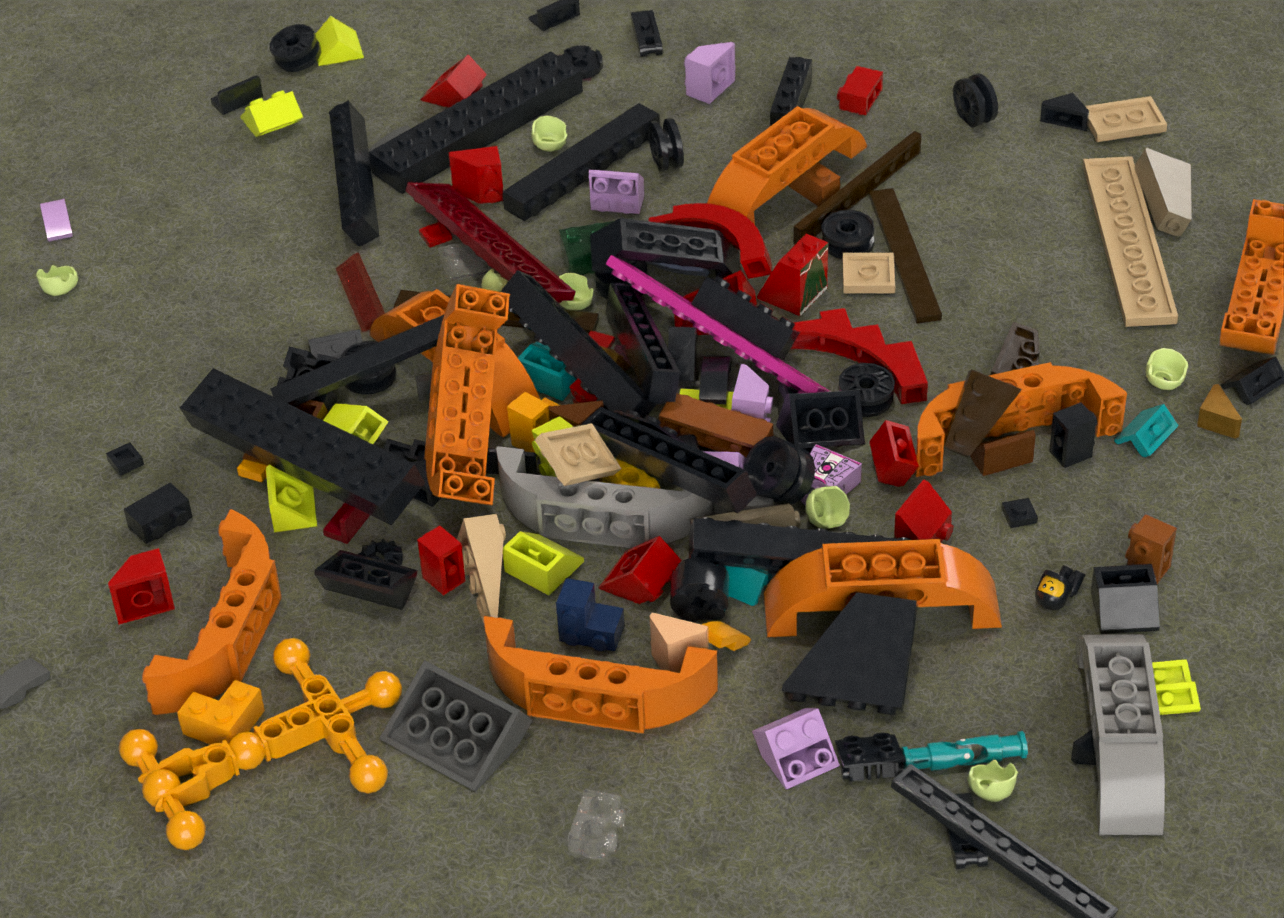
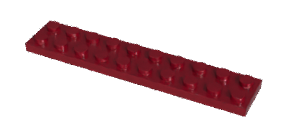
[406,182,576,303]

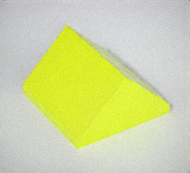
[316,16,364,66]
[266,465,317,532]

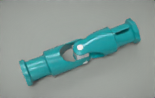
[901,731,1028,771]

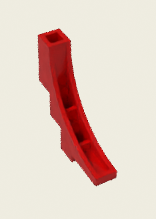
[791,308,928,404]

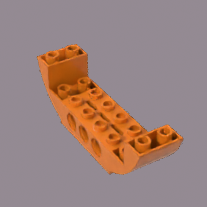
[707,106,867,224]
[1220,199,1284,355]
[424,284,510,506]
[370,289,540,437]
[915,362,1127,477]
[142,509,282,715]
[764,539,1002,637]
[484,616,718,734]

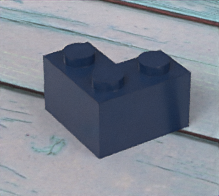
[556,578,625,651]

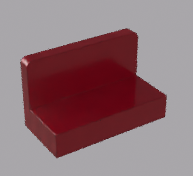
[323,503,370,544]

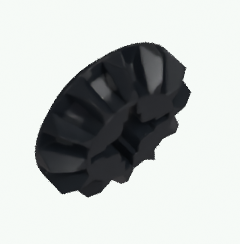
[358,538,403,565]

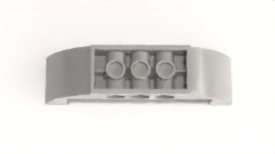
[496,446,713,548]
[1075,634,1165,835]

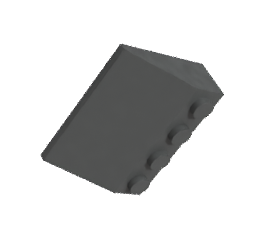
[379,660,533,792]

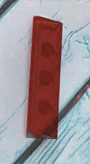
[336,252,385,332]

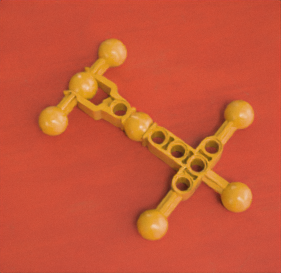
[119,638,402,850]

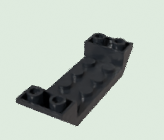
[589,218,741,278]

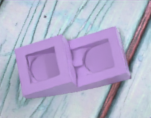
[40,199,73,242]

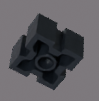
[277,346,339,413]

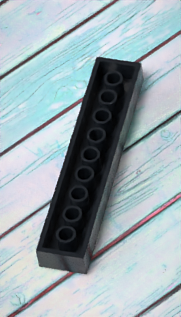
[369,51,583,194]
[180,368,425,525]

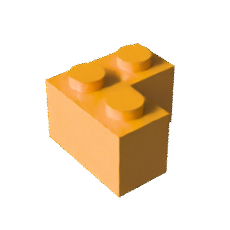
[507,392,559,452]
[177,680,265,744]

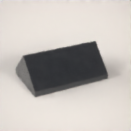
[776,390,865,449]
[314,550,418,610]

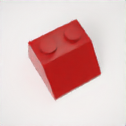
[420,54,487,108]
[449,146,503,204]
[894,479,954,543]
[598,536,682,604]
[108,548,175,625]

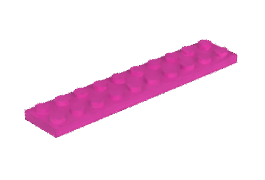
[606,255,831,394]

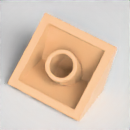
[650,613,709,673]

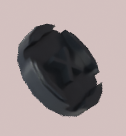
[559,45,603,79]

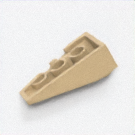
[457,514,506,623]

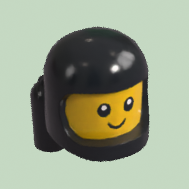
[1035,565,1086,611]

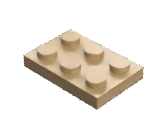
[1086,96,1167,142]
[535,424,621,486]

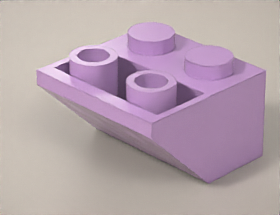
[589,170,644,214]
[752,708,840,789]

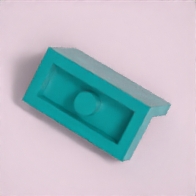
[1114,404,1179,457]
[717,565,768,606]

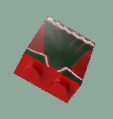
[757,234,828,316]

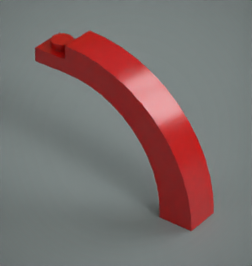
[649,203,772,279]

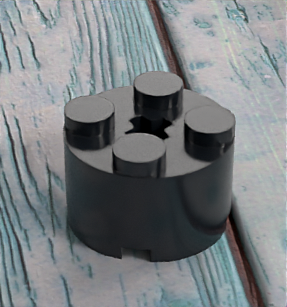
[670,557,729,623]

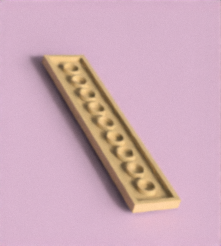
[1083,156,1178,327]

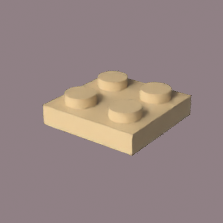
[843,253,895,293]

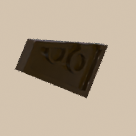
[990,321,1040,375]
[944,369,1022,457]

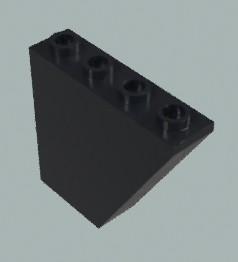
[782,593,918,715]

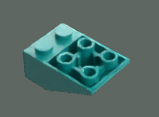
[518,342,578,401]

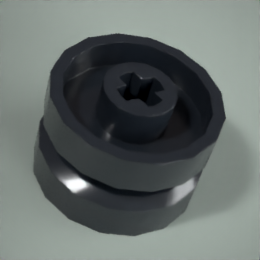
[744,436,815,505]

